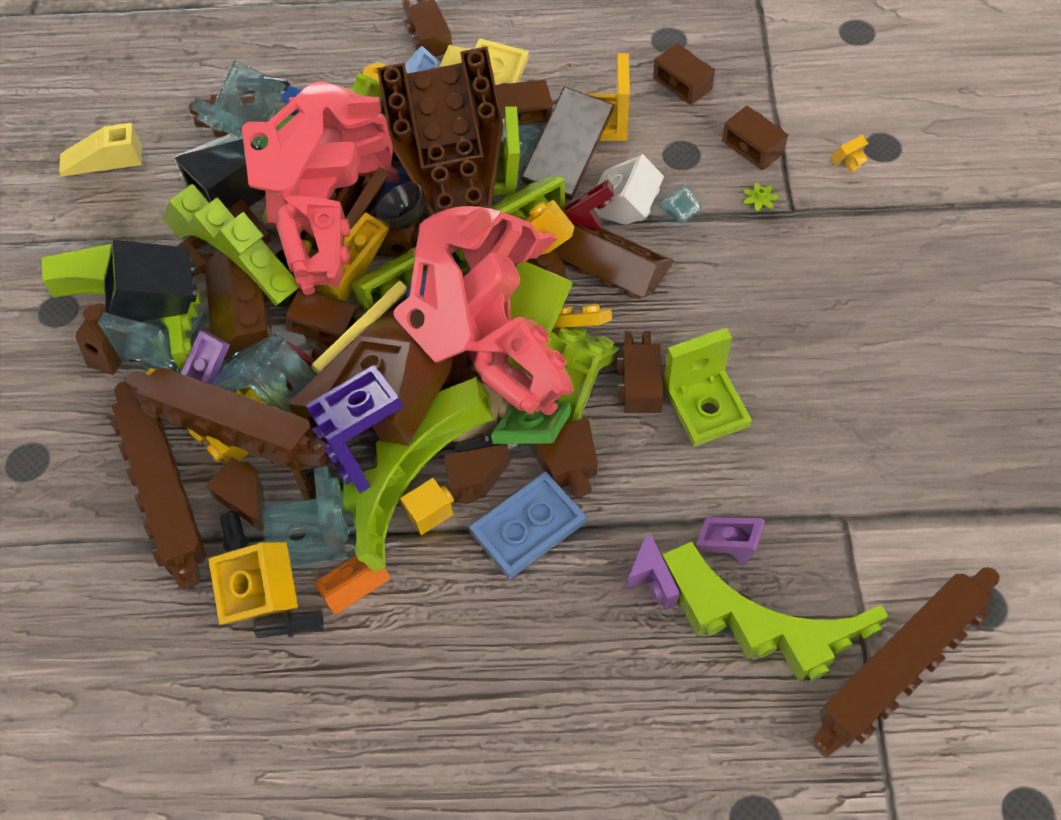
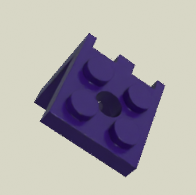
[306,365,403,493]

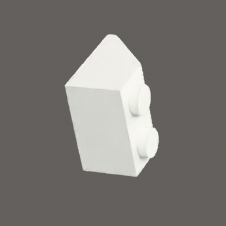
[594,154,664,225]

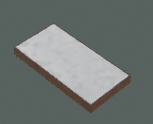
[521,86,614,200]

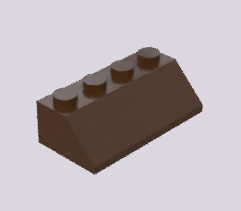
[554,224,674,299]
[205,250,274,360]

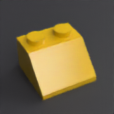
[208,542,298,625]

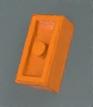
[314,555,390,614]

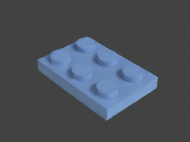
[469,471,587,580]

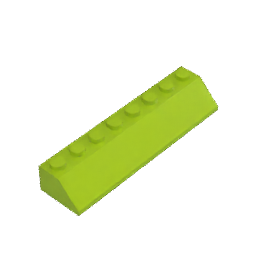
[351,176,565,313]

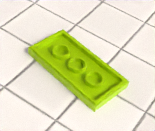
[471,262,573,375]

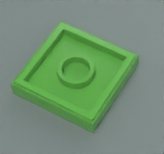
[491,402,572,444]

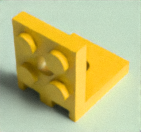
[584,53,630,141]

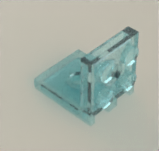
[191,60,286,145]
[98,311,207,373]
[211,332,317,414]
[262,466,349,569]

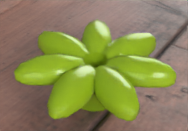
[743,182,780,212]

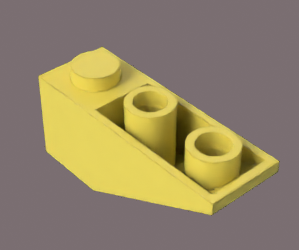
[59,123,142,177]

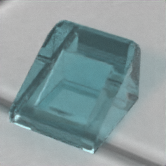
[658,185,701,224]

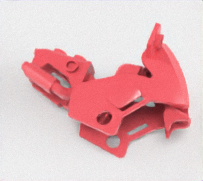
[242,81,400,295]
[394,206,574,415]

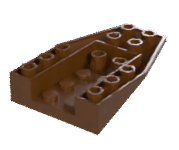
[377,46,504,216]
[288,295,453,446]

